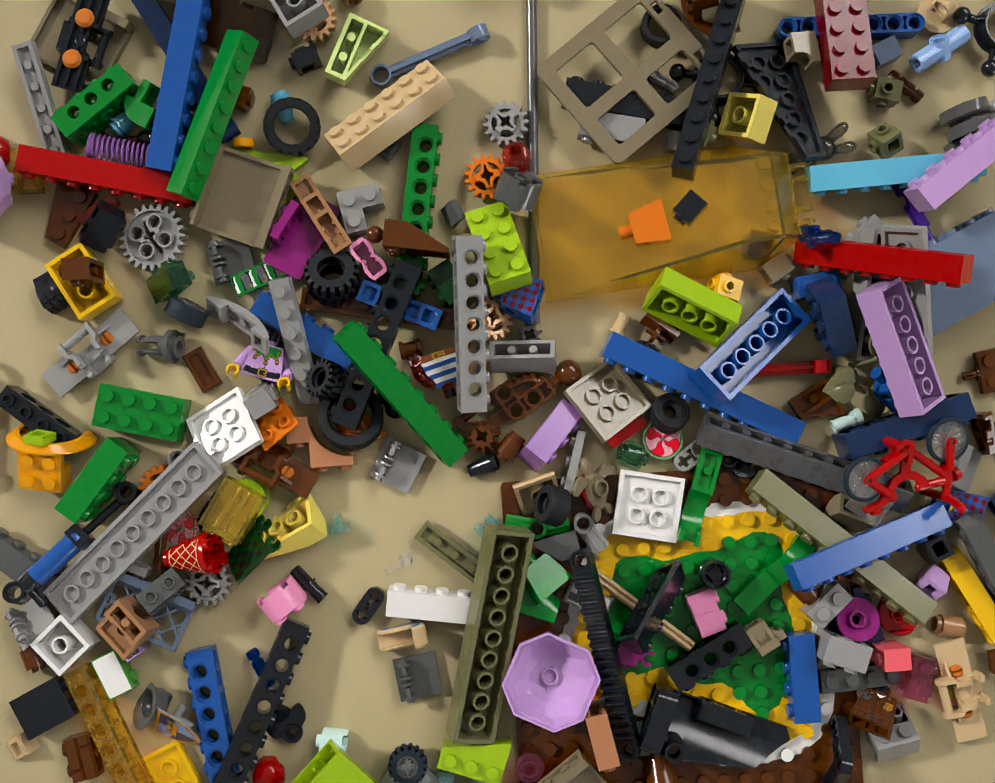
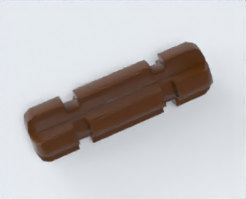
[888,69,924,103]

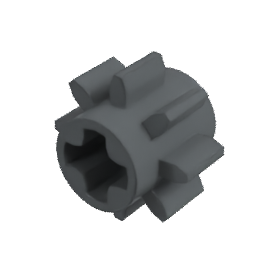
[517,323,543,340]

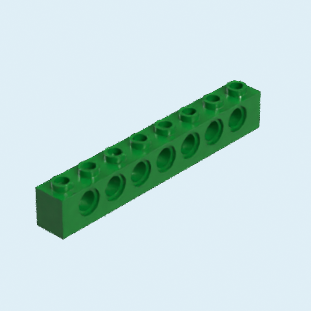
[395,123,443,297]

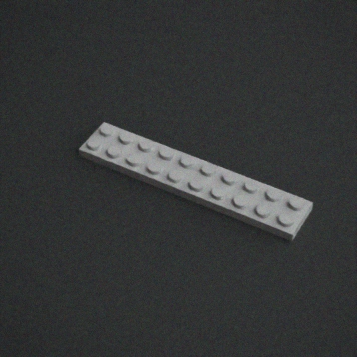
[43,441,226,625]

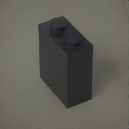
[9,674,83,741]

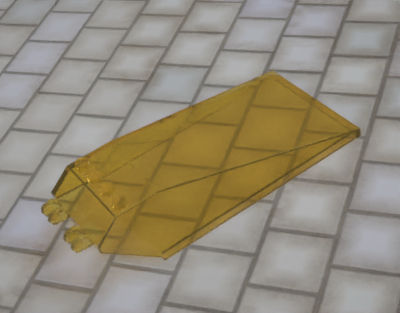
[532,145,816,303]

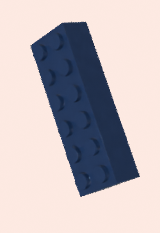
[831,392,977,461]

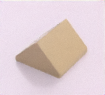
[512,471,559,516]

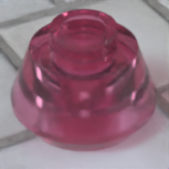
[515,753,545,783]

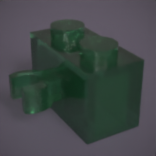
[146,260,195,304]

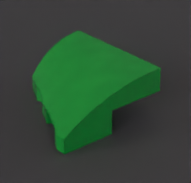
[520,587,560,623]

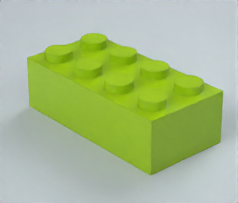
[465,202,533,297]
[641,267,743,347]

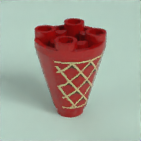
[162,530,228,575]

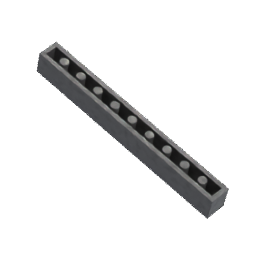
[696,413,914,513]

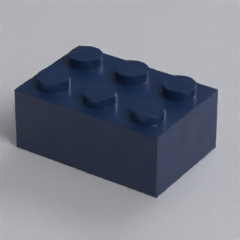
[804,276,858,358]

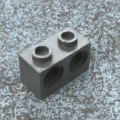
[135,567,189,616]

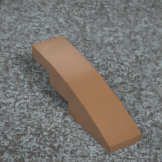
[290,173,352,255]

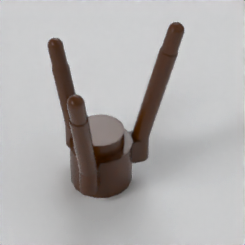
[152,530,170,575]

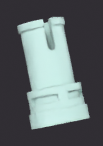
[830,408,865,433]

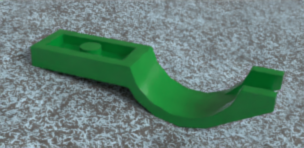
[677,448,723,547]
[732,534,816,616]

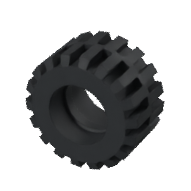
[304,247,360,306]

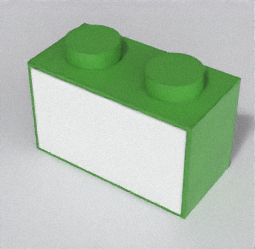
[90,649,140,700]

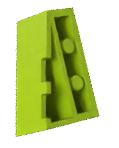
[437,737,512,783]

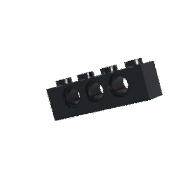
[0,385,83,443]
[663,620,754,692]

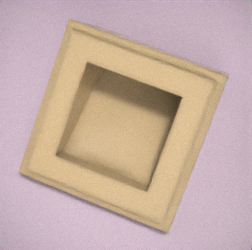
[6,732,40,761]

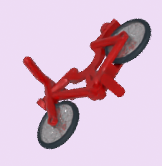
[843,417,970,515]

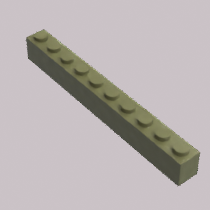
[745,468,938,626]

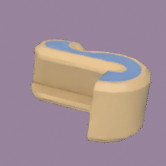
[377,621,428,652]

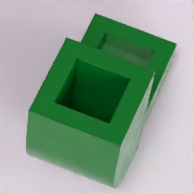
[124,79,160,132]

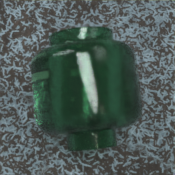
[615,440,649,471]

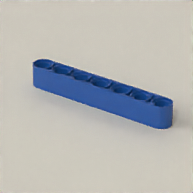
[773,13,925,41]

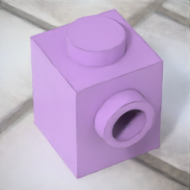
[915,564,950,601]

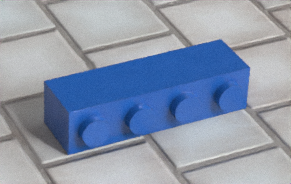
[780,630,822,724]

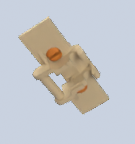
[933,637,991,743]

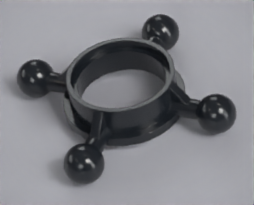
[953,3,995,77]
[669,54,759,127]

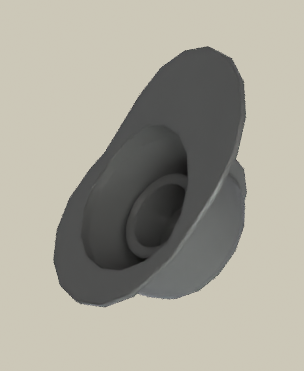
[133,683,173,730]

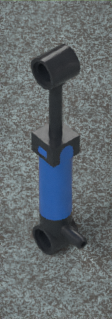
[2,481,142,608]

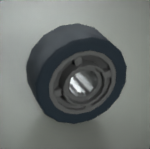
[164,295,209,328]

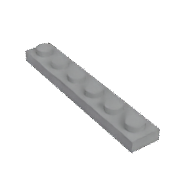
[11,40,69,153]
[268,276,322,405]

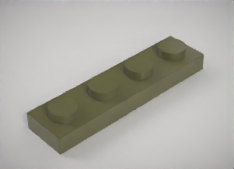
[414,520,478,583]

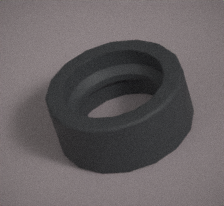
[640,4,682,48]

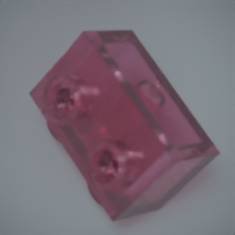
[897,651,938,703]

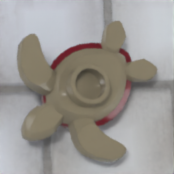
[572,458,617,523]

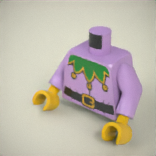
[226,332,293,392]

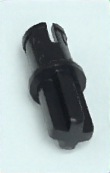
[290,565,328,603]

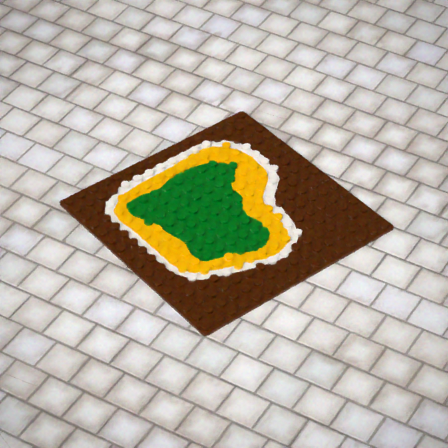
[501,465,863,783]

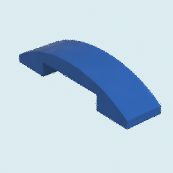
[356,279,443,331]

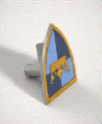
[154,704,201,744]

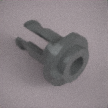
[136,329,186,364]

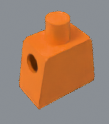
[618,198,672,246]

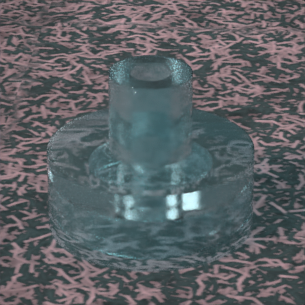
[328,514,350,534]

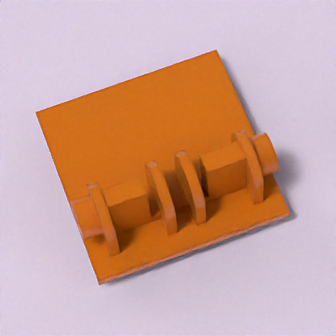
[255,396,299,451]

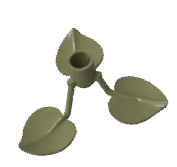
[822,336,886,419]

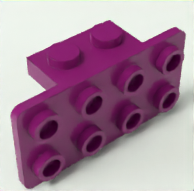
[264,200,341,280]

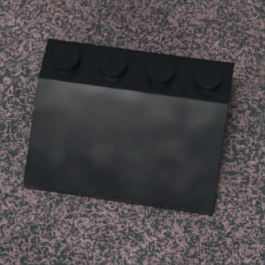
[616,559,686,655]

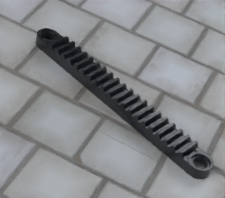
[570,548,642,762]

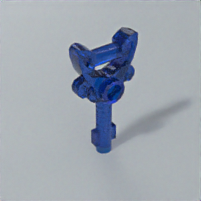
[793,221,841,248]

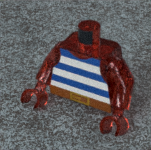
[405,342,471,399]

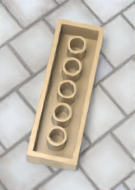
[324,60,456,173]

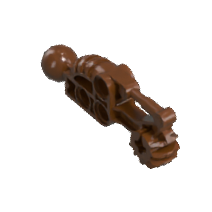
[453,359,582,455]

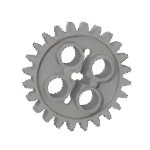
[119,203,189,273]

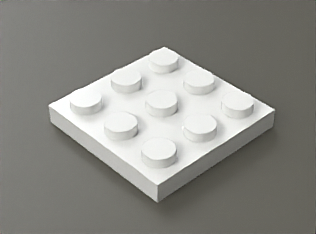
[186,386,264,468]
[611,469,685,543]

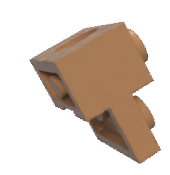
[95,595,160,660]

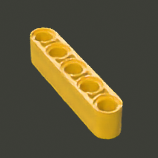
[938,545,995,646]

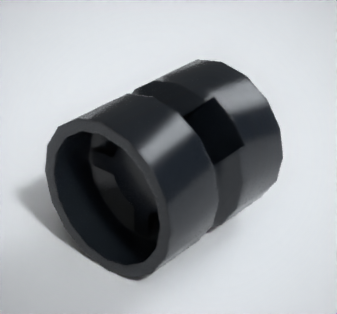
[697,557,731,590]

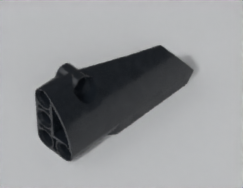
[638,683,791,769]

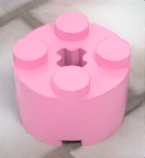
[256,575,308,626]

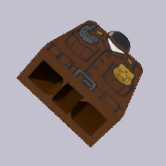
[848,686,897,741]

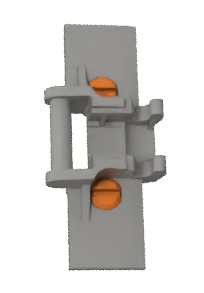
[42,308,140,397]

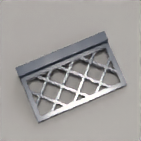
[94,572,199,652]

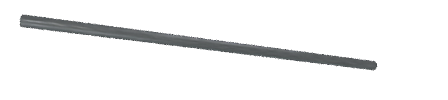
[526,0,540,324]

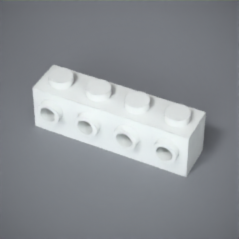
[385,583,471,624]

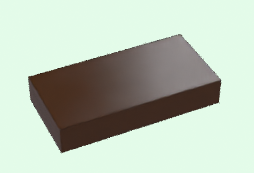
[182,346,223,394]

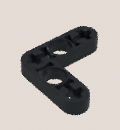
[821,715,853,783]

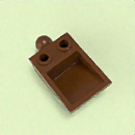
[366,219,451,259]

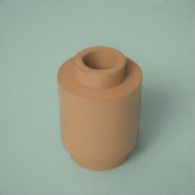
[931,614,967,638]

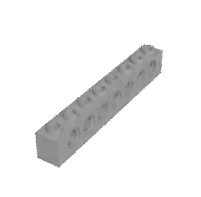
[452,235,490,413]

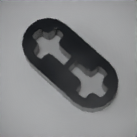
[352,586,385,625]

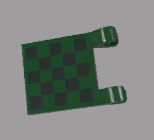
[227,515,281,584]

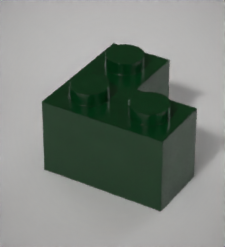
[426,259,472,309]

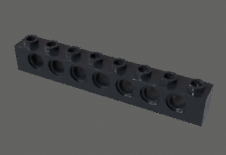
[329,259,423,431]
[213,618,312,783]

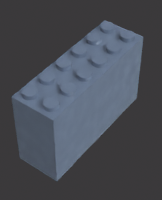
[928,207,995,336]

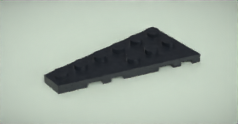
[731,41,826,161]

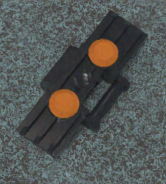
[51,0,114,93]

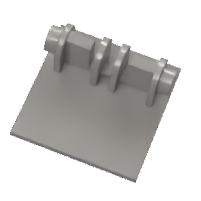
[370,437,427,494]
[4,598,55,651]

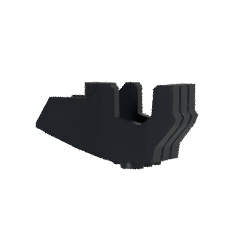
[33,271,70,314]

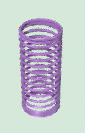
[86,132,152,170]

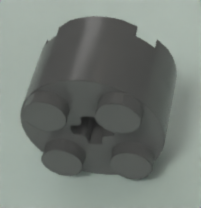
[493,167,543,212]

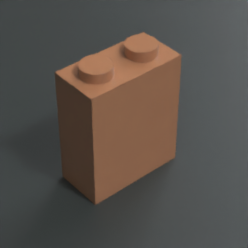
[585,702,620,772]

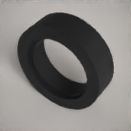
[318,384,384,451]

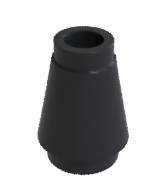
[467,453,500,477]

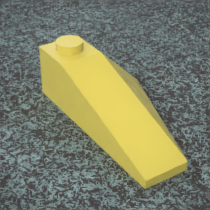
[260,493,327,560]

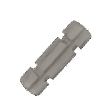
[649,71,679,94]

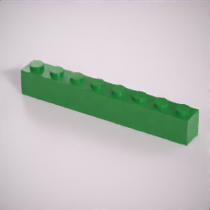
[166,29,259,202]
[331,321,468,467]

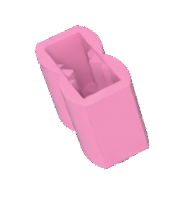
[349,237,389,284]
[684,586,728,638]

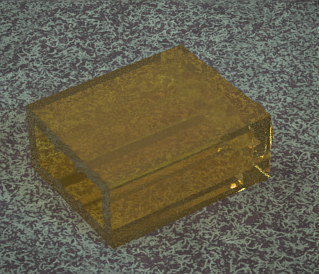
[198,476,267,546]

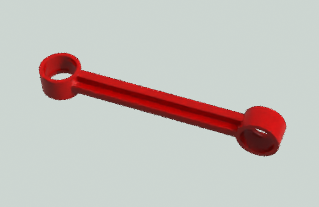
[753,359,832,378]

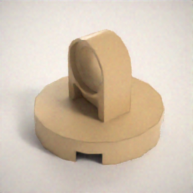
[916,0,959,35]

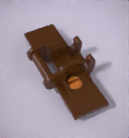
[233,444,321,499]

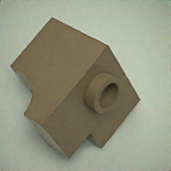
[783,31,821,71]
[743,617,787,657]

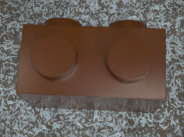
[59,257,105,290]

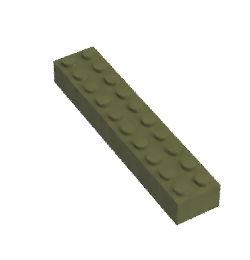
[446,523,535,744]

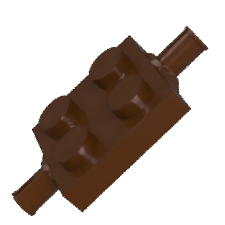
[961,347,995,394]

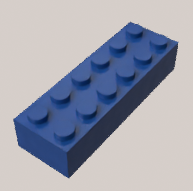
[689,288,811,407]

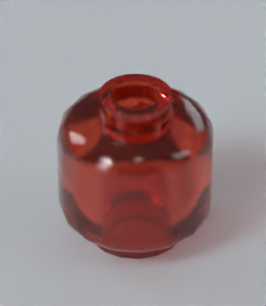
[502,142,530,173]

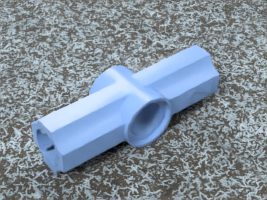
[909,24,971,73]

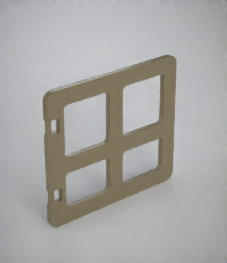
[537,0,705,164]

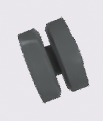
[938,96,994,143]

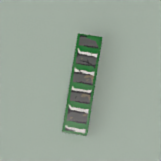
[229,262,288,297]

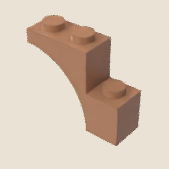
[287,416,356,472]

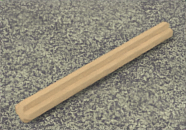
[597,569,695,651]

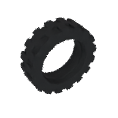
[263,97,321,156]

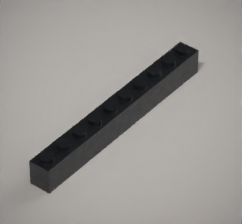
[671,0,746,181]

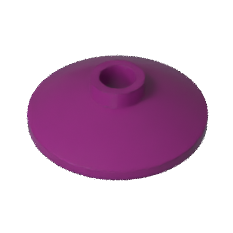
[836,597,880,642]

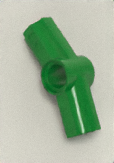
[505,514,571,539]

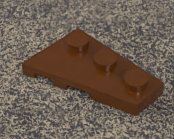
[45,181,98,249]

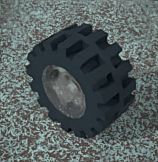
[388,743,428,783]

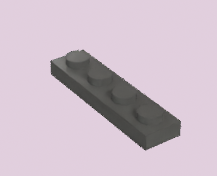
[817,664,902,694]

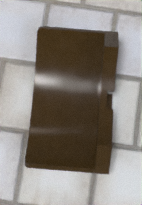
[203,0,279,64]

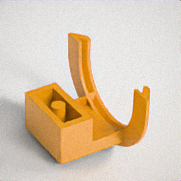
[6,423,99,493]

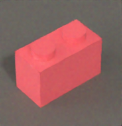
[869,639,912,672]

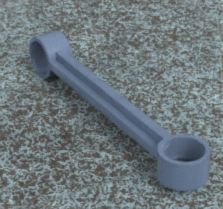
[370,23,491,89]

